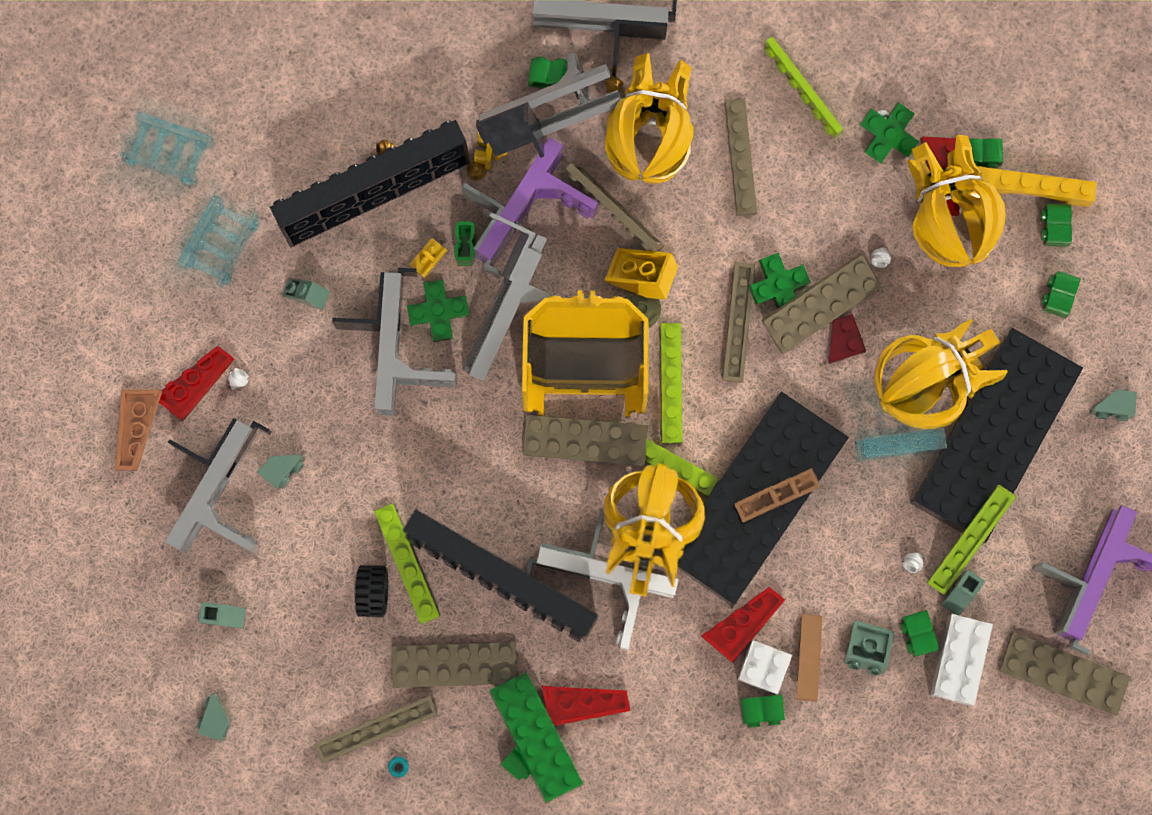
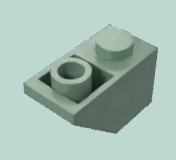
[282,278,330,310]
[1090,390,1137,421]
[257,454,305,490]
[941,570,985,616]
[199,602,246,629]
[197,693,231,741]

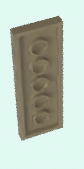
[565,163,665,251]
[761,254,881,354]
[523,415,648,466]
[999,632,1131,715]
[392,642,517,688]

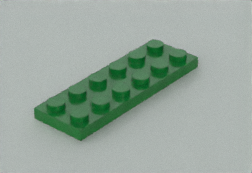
[489,672,583,804]

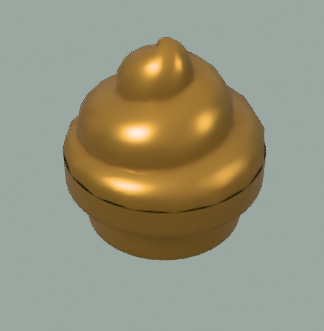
[605,75,624,94]
[376,139,397,156]
[467,161,487,181]

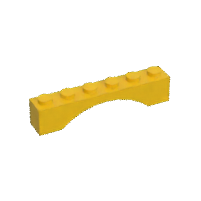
[977,166,1097,207]

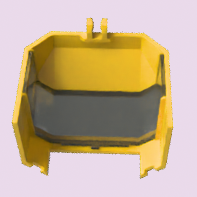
[522,290,648,418]

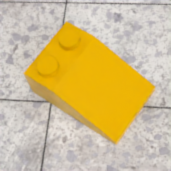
[604,248,678,300]

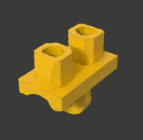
[474,133,508,170]
[409,238,448,278]

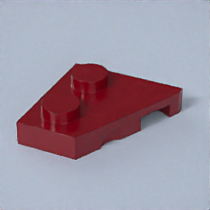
[828,314,866,364]

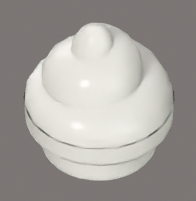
[871,247,891,268]
[228,368,249,390]
[903,552,924,573]

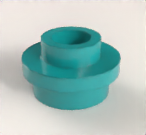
[388,757,409,778]

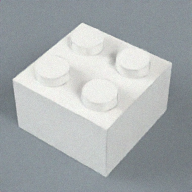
[737,640,792,695]

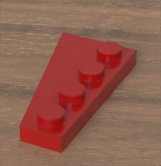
[921,136,960,216]
[159,346,235,422]
[701,587,785,663]
[542,686,631,726]

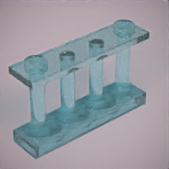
[120,111,215,186]
[177,194,260,289]
[855,428,947,462]

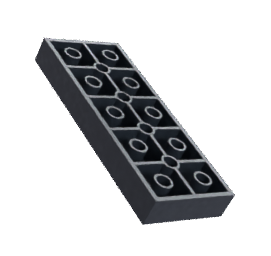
[270,120,470,248]
[911,328,1083,544]
[677,391,849,607]
[402,509,598,643]

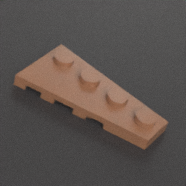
[115,390,162,471]

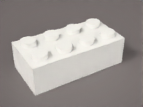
[930,614,993,706]

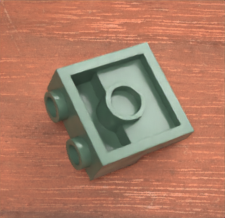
[843,620,894,676]

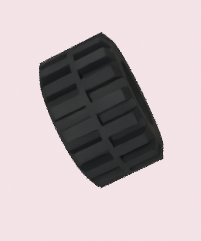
[355,565,388,617]

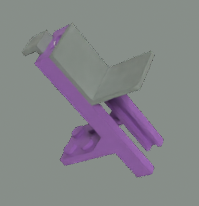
[462,137,598,279]
[1032,505,1152,655]

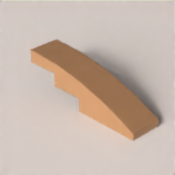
[735,468,821,523]
[796,614,822,702]

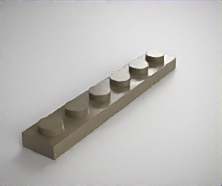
[725,98,757,216]
[723,262,755,383]
[314,696,438,764]

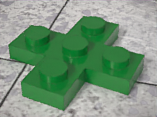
[859,102,919,163]
[748,252,811,309]
[407,280,470,342]

